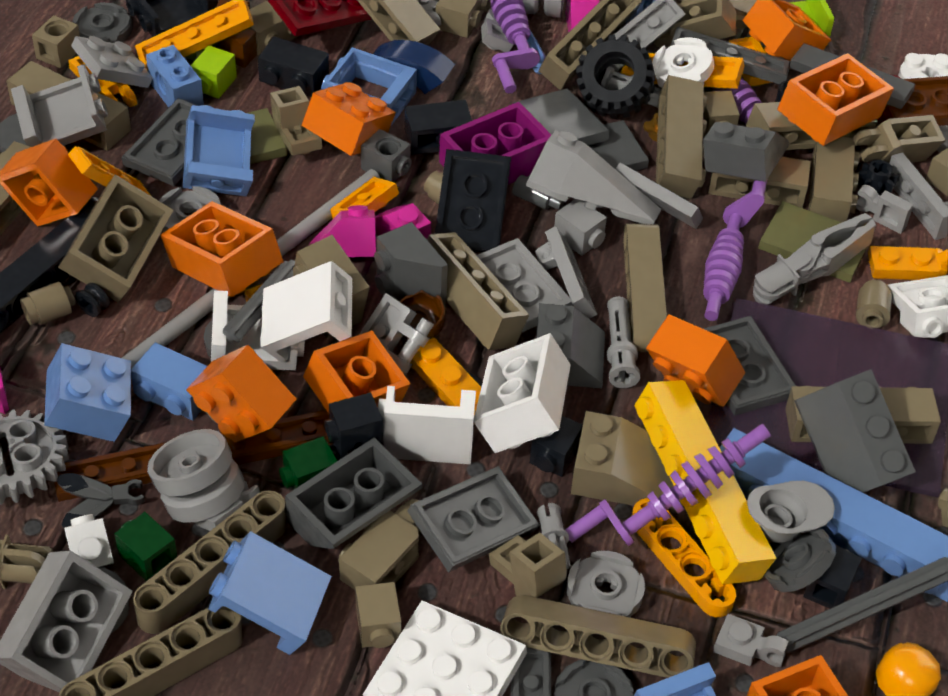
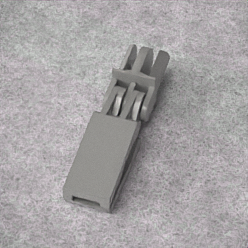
[753,213,876,305]

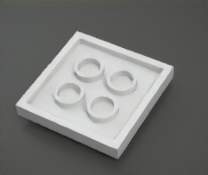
[362,600,527,696]

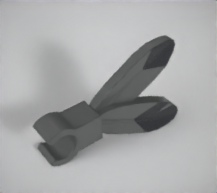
[57,473,145,528]

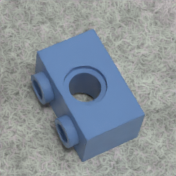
[146,45,204,107]

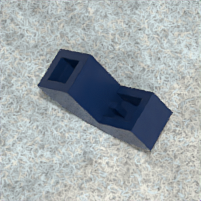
[373,40,455,94]

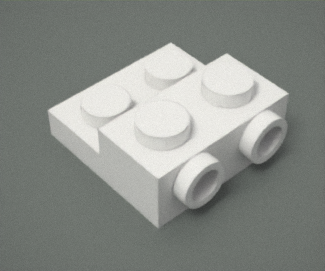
[887,275,948,338]

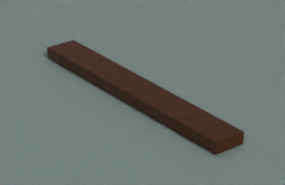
[54,410,330,502]

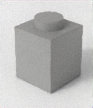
[554,199,607,256]

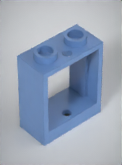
[321,47,417,126]

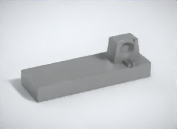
[607,0,685,72]
[889,152,948,240]
[616,162,703,229]
[535,226,597,319]

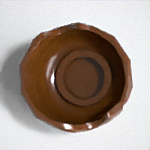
[400,290,446,340]

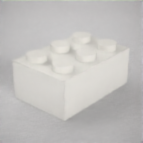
[474,333,571,453]

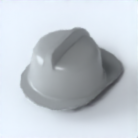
[747,480,835,543]

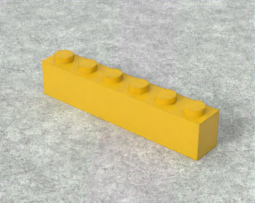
[634,380,777,585]

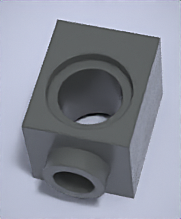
[361,129,412,182]

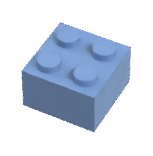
[44,343,131,442]

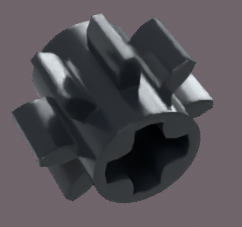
[858,160,898,196]

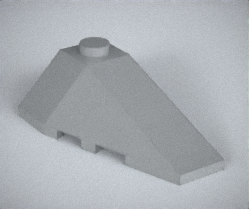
[526,130,661,224]

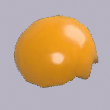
[876,642,941,696]

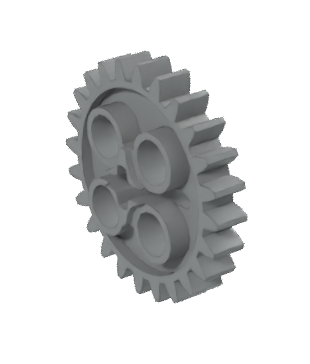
[0,410,69,505]

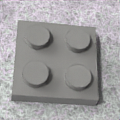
[71,36,153,88]

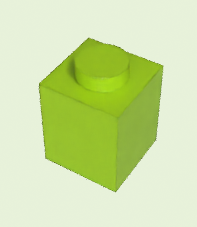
[191,45,237,99]

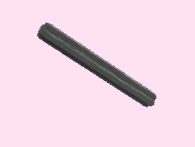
[776,557,948,654]

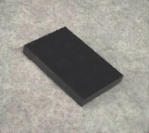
[435,149,511,253]

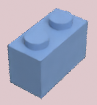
[131,342,207,421]

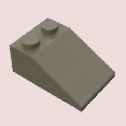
[571,411,681,514]

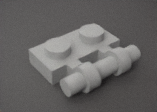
[359,293,434,374]

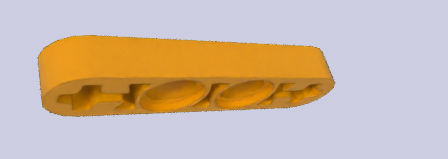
[632,498,736,618]

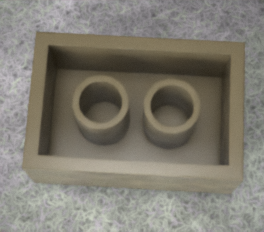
[58,174,173,303]

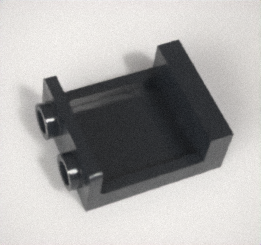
[126,0,218,37]

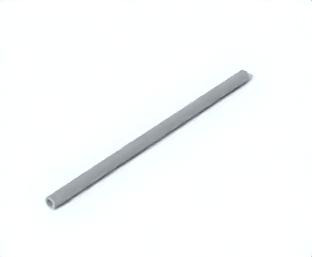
[122,169,380,369]

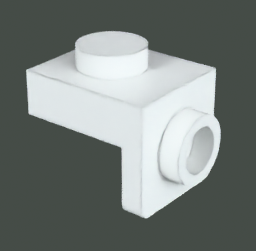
[64,514,114,567]

